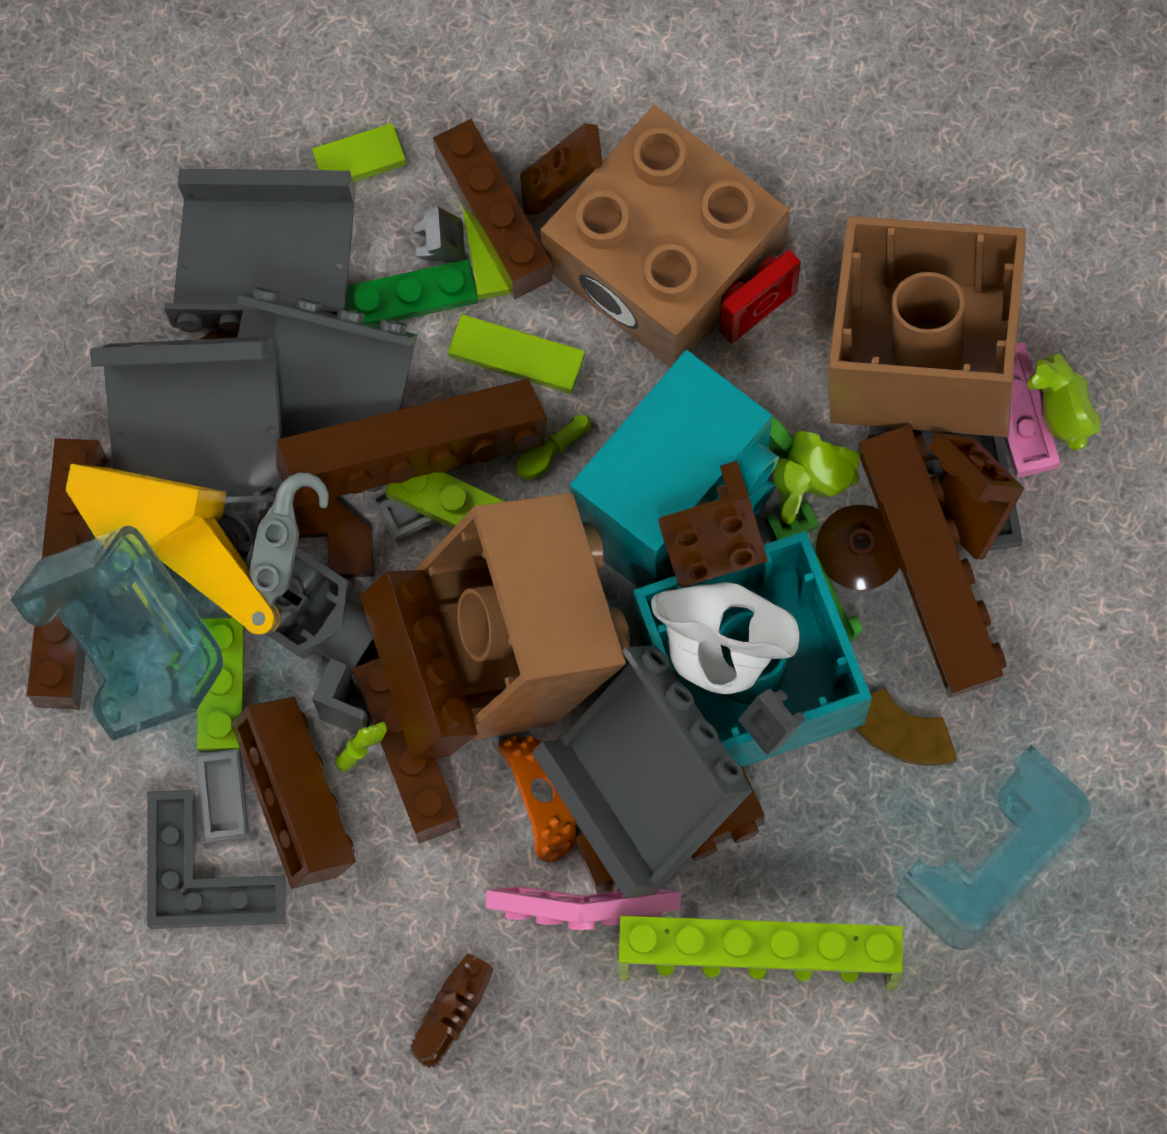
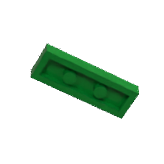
[346,259,478,325]

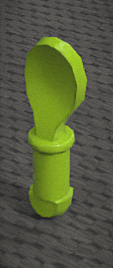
[516,415,592,479]

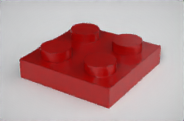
[720,249,801,344]

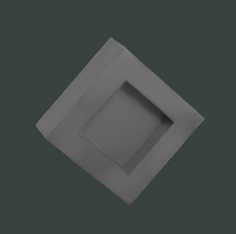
[414,207,465,262]
[738,689,806,756]

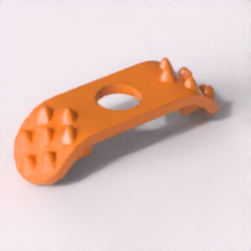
[498,735,576,863]

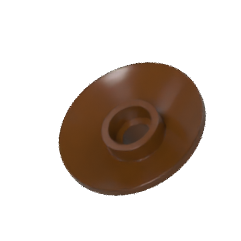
[816,505,900,590]

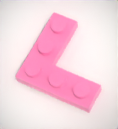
[1004,342,1060,478]
[486,886,681,930]

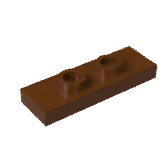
[520,123,602,215]

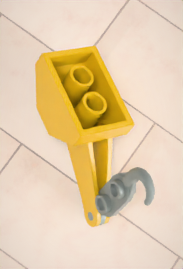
[66,464,329,635]

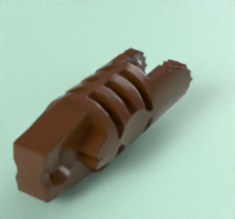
[410,953,493,1068]

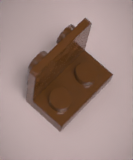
[928,433,1025,560]
[658,461,768,588]

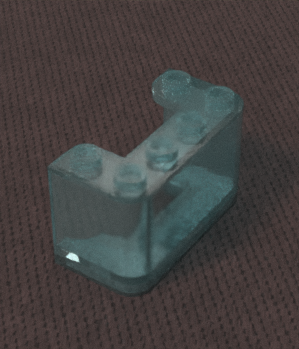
[10,526,223,741]
[895,745,1091,951]

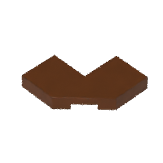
[294,498,374,578]

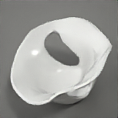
[651,582,799,694]

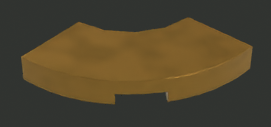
[855,688,958,766]

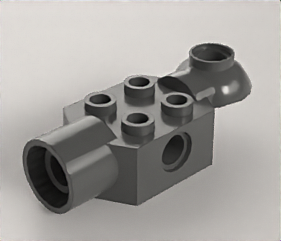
[217,510,376,676]

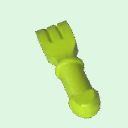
[335,722,387,773]

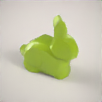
[1027,354,1101,451]
[773,431,860,524]

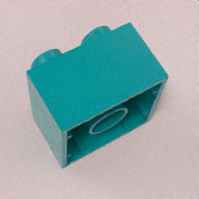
[570,349,779,588]
[633,531,872,767]

